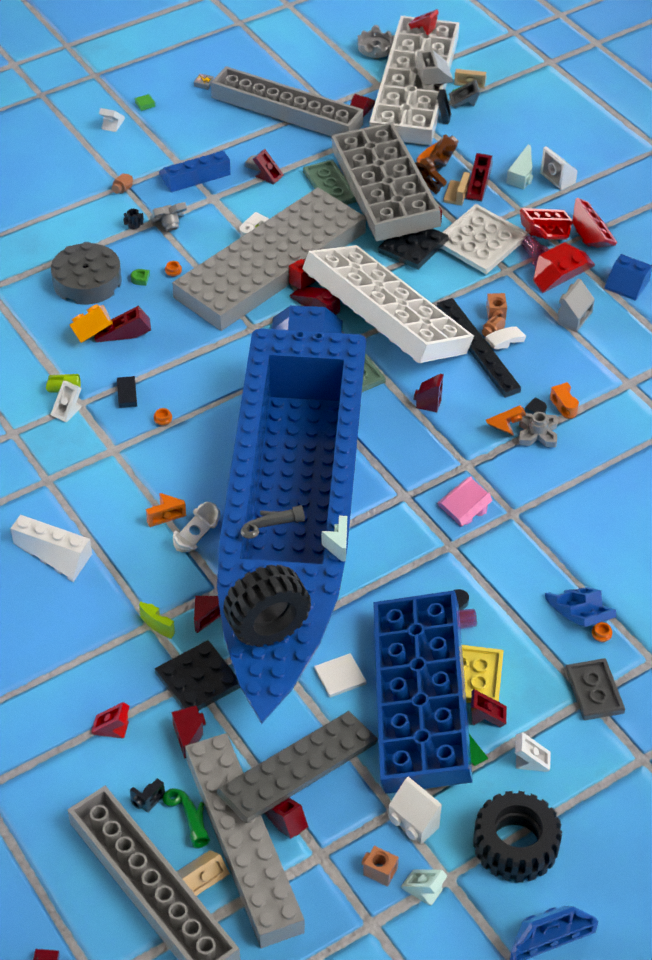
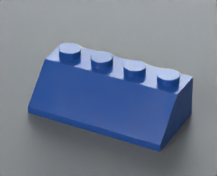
[159,150,231,192]

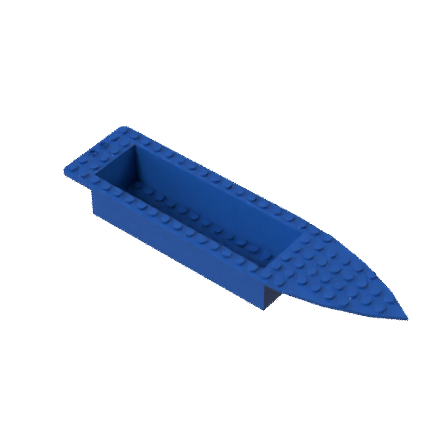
[217,328,366,724]

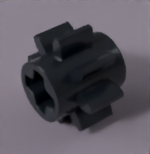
[123,208,144,229]

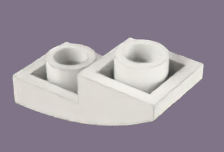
[485,327,526,350]

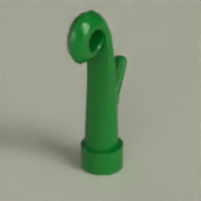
[162,788,210,848]

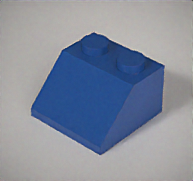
[604,254,652,301]

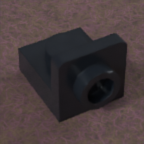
[130,778,165,812]

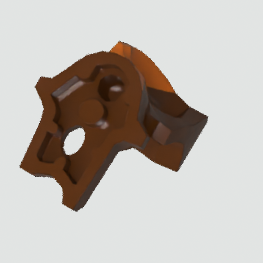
[415,135,459,194]

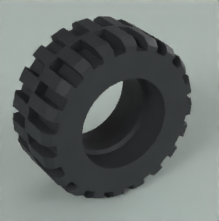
[223,565,311,647]
[473,791,562,882]

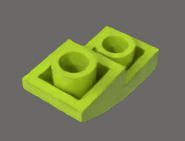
[139,602,175,639]

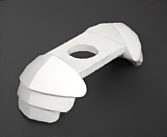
[173,501,220,552]

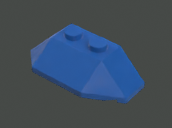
[272,305,343,333]
[510,906,598,960]

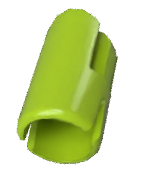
[46,374,81,393]

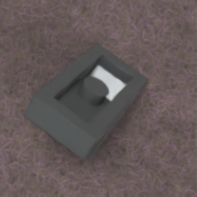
[449,80,480,108]

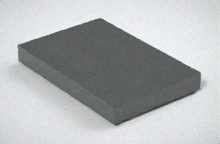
[565,658,625,721]

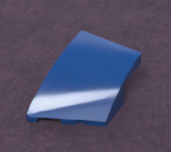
[545,587,616,627]

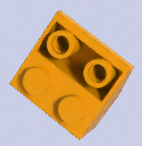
[70,304,113,343]

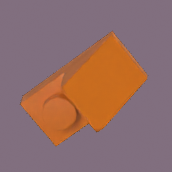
[486,405,526,436]
[146,493,186,527]

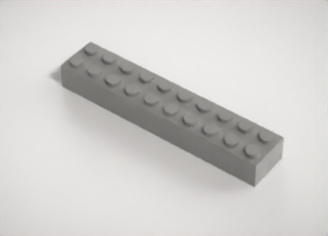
[211,66,363,136]
[185,733,305,948]
[68,785,240,960]

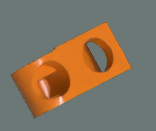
[550,382,579,419]

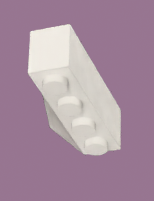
[10,515,92,582]

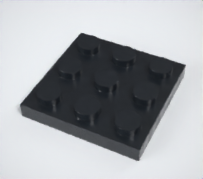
[378,229,449,270]
[155,640,240,711]

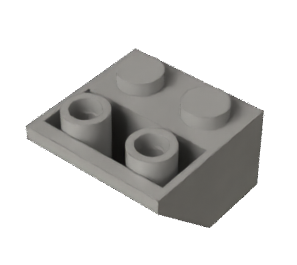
[417,50,453,85]
[557,279,595,332]

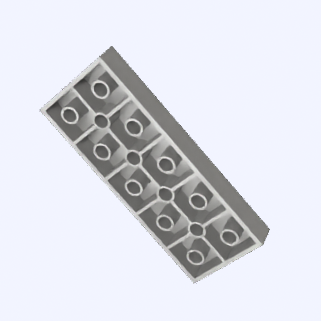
[331,122,441,241]

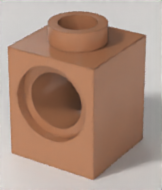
[486,293,507,320]
[362,846,399,887]

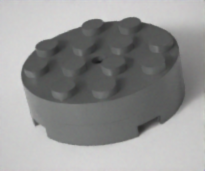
[51,242,122,305]

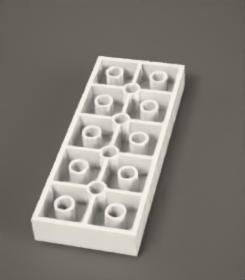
[303,245,474,363]

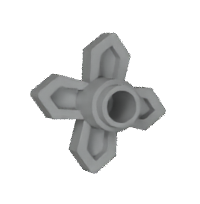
[150,202,187,231]
[519,412,557,447]

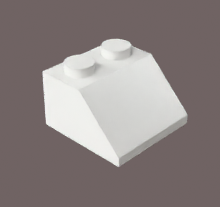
[540,147,577,190]
[388,777,442,844]

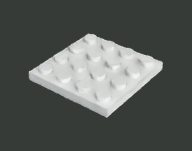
[441,204,529,274]

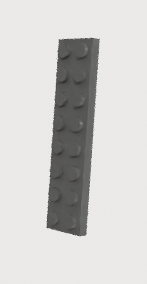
[217,711,378,824]

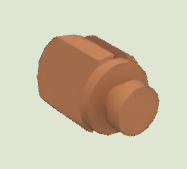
[112,174,133,194]
[482,315,505,337]

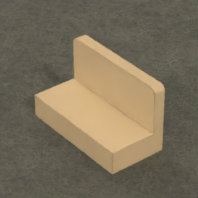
[454,69,486,88]
[443,172,470,206]
[177,850,230,896]

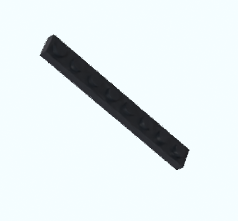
[437,298,521,398]

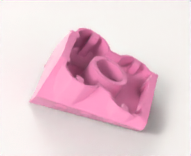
[437,476,493,527]

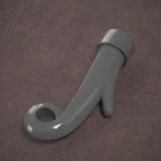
[240,505,305,539]

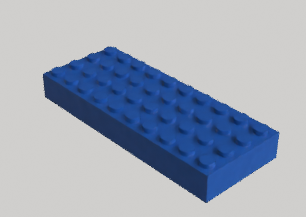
[373,590,473,794]

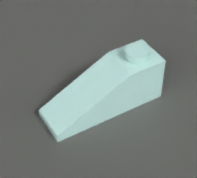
[506,145,533,189]

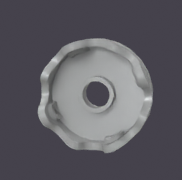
[357,25,395,59]

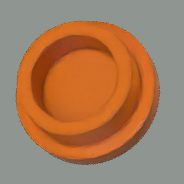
[165,261,182,276]
[154,408,172,425]
[591,622,612,642]

